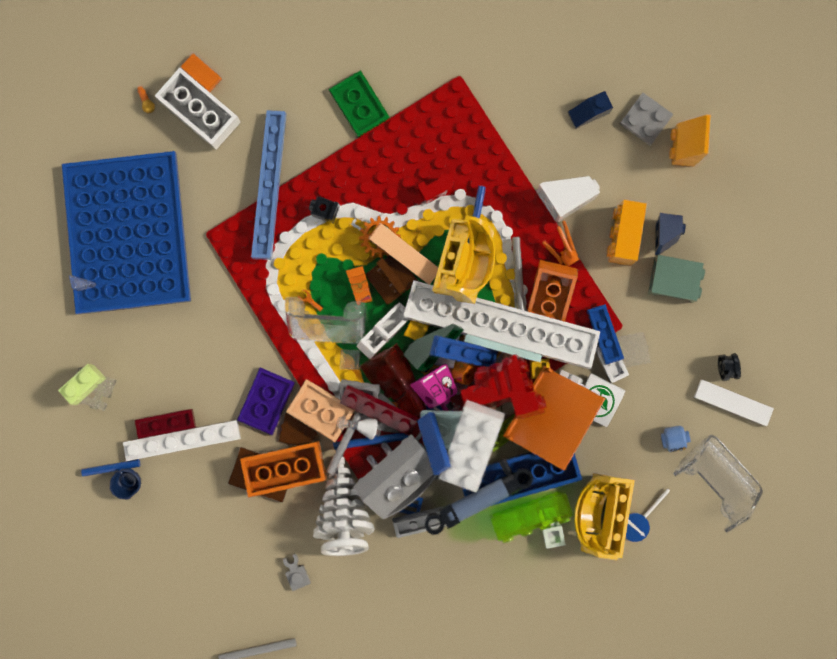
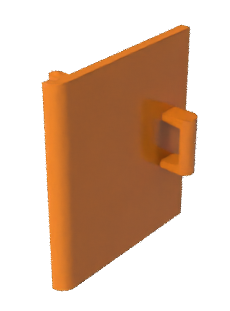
[503,366,605,471]

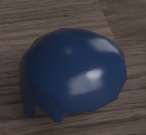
[109,468,142,500]

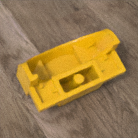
[432,215,495,304]

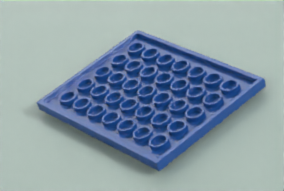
[62,151,191,315]

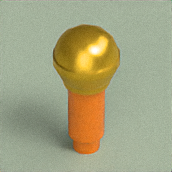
[137,86,155,113]

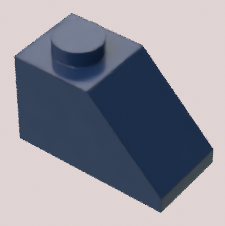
[568,91,613,129]
[655,213,686,255]

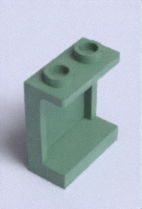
[648,255,705,303]

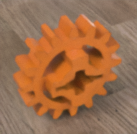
[359,216,401,259]

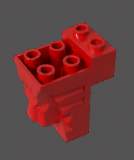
[461,354,547,419]

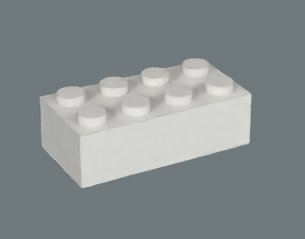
[155,68,241,150]
[439,400,505,493]

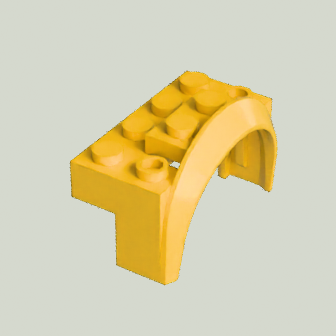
[574,473,635,560]

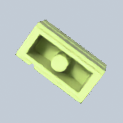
[58,364,106,405]

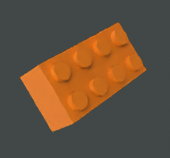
[240,441,327,498]

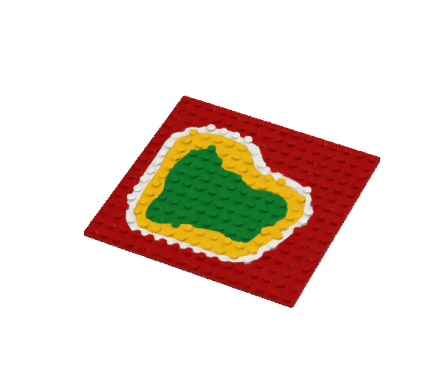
[206,76,623,480]

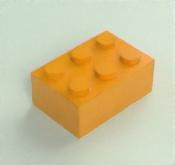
[606,200,647,266]

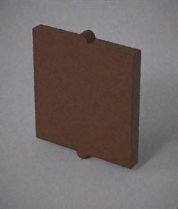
[279,410,317,446]

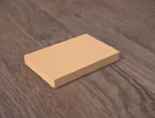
[286,379,355,443]

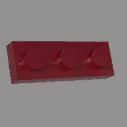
[135,409,196,439]

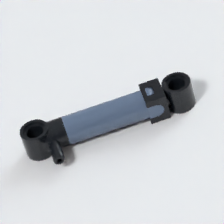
[424,458,533,535]

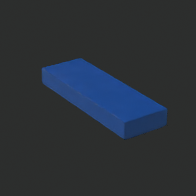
[587,304,624,365]
[417,412,451,475]

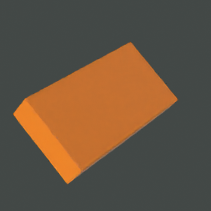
[181,53,222,93]

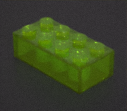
[489,490,574,543]

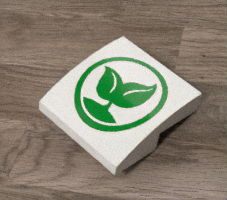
[584,373,625,427]

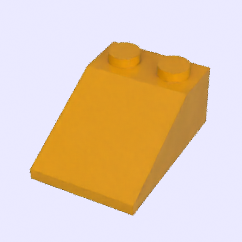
[669,115,711,167]

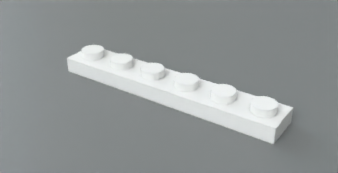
[123,420,241,461]

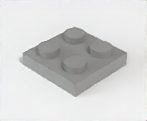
[620,93,673,146]

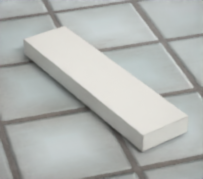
[693,380,774,426]

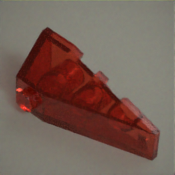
[360,343,427,423]

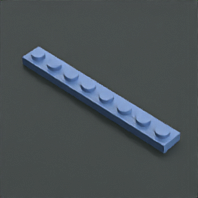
[251,110,287,260]

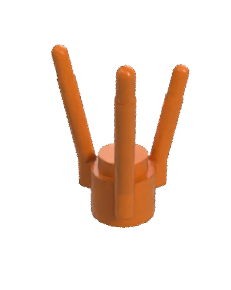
[542,221,579,266]

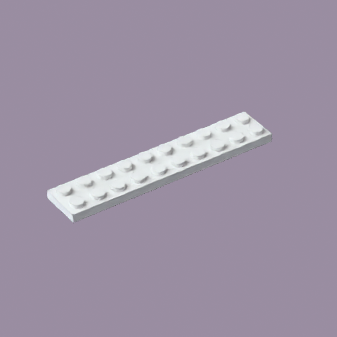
[403,280,600,370]

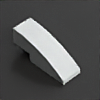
[356,302,409,359]

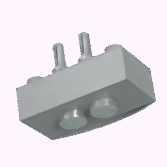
[353,434,437,519]

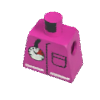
[411,363,458,411]

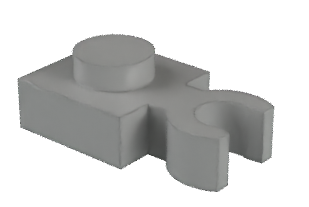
[283,553,311,591]

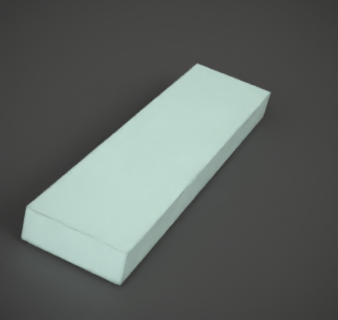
[464,334,542,362]

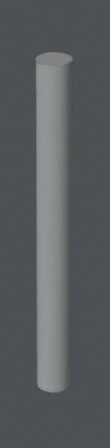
[512,237,525,311]
[326,411,363,475]
[219,639,297,659]

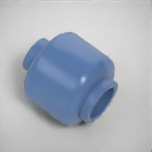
[661,426,691,452]

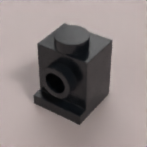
[309,196,340,224]

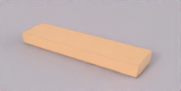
[368,223,438,285]

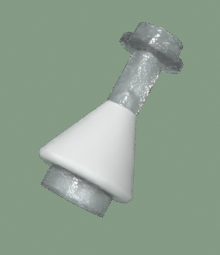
[336,415,382,440]

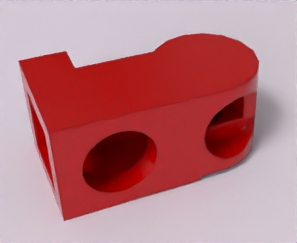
[417,173,454,205]

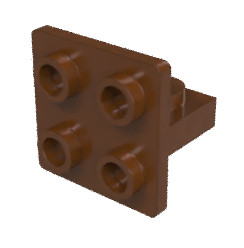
[366,256,418,304]

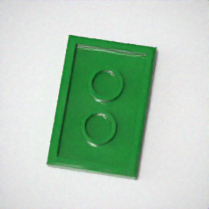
[329,70,390,138]

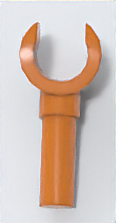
[298,290,323,312]

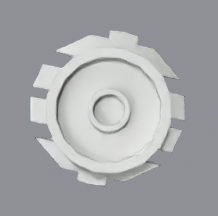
[313,456,375,556]

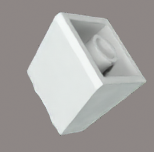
[536,176,600,223]

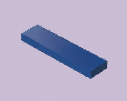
[430,335,498,367]

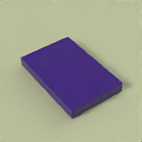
[237,367,296,435]

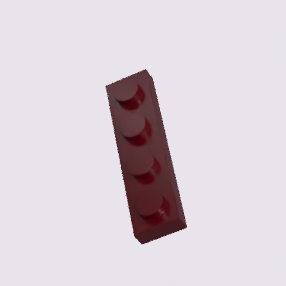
[340,385,419,436]

